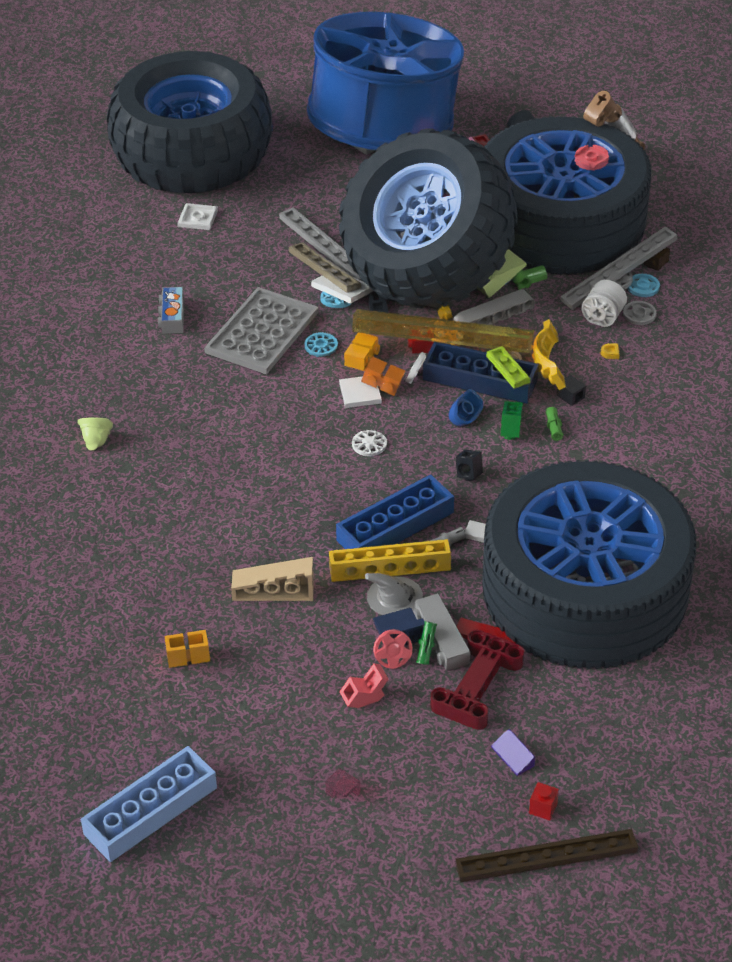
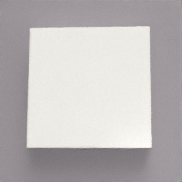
[178,203,218,230]
[339,377,382,408]

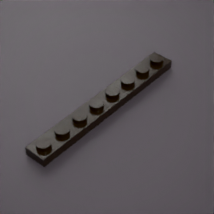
[455,829,638,883]

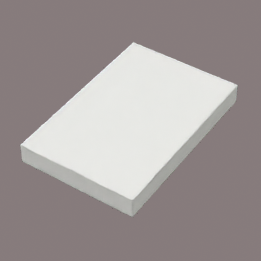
[311,276,373,304]

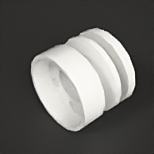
[582,280,627,327]

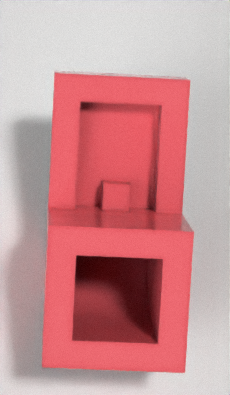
[340,663,389,708]

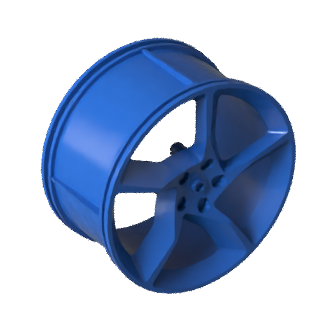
[307,12,464,150]

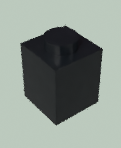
[556,375,586,406]

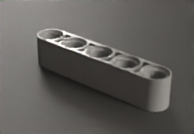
[453,289,535,335]

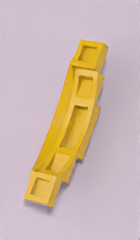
[532,319,566,390]

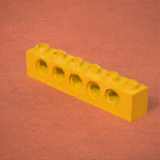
[329,539,451,582]

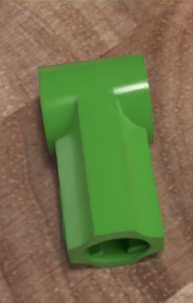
[511,265,547,290]

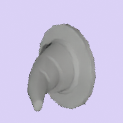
[365,573,423,615]

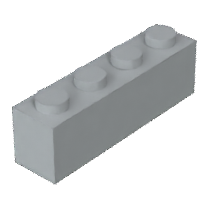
[413,594,470,671]

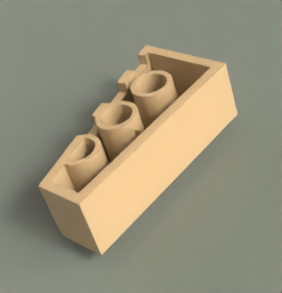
[231,557,314,601]

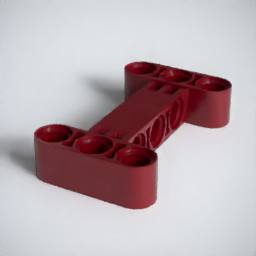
[430,630,524,730]

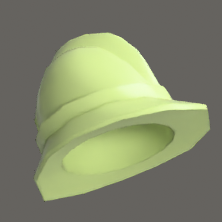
[78,418,113,450]

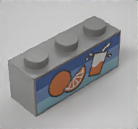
[158,287,184,334]

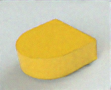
[601,343,620,359]

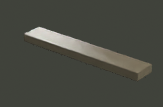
[289,242,361,293]

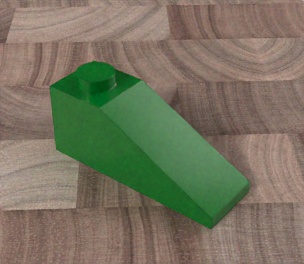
[501,401,523,440]

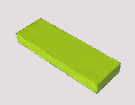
[486,346,530,389]

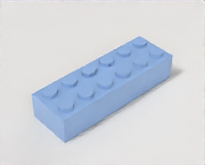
[81,746,217,862]

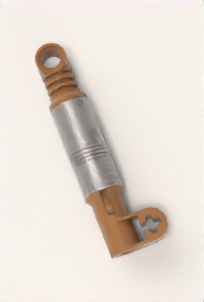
[584,91,645,150]

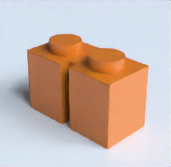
[361,356,405,396]

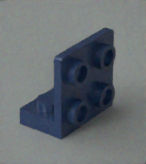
[373,608,425,646]

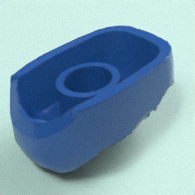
[449,389,483,427]

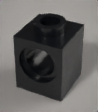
[456,449,483,481]

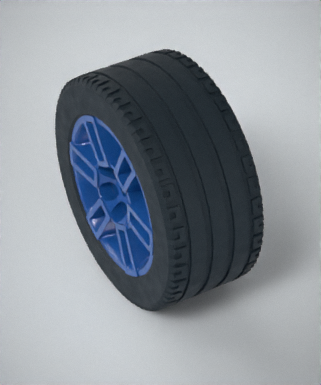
[484,116,651,275]
[482,460,696,669]

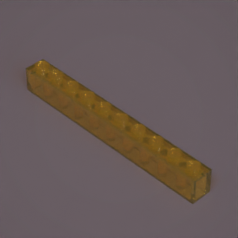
[352,309,535,353]

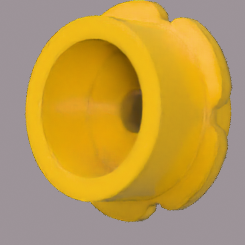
[438,305,452,321]

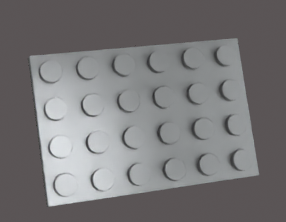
[204,287,319,375]

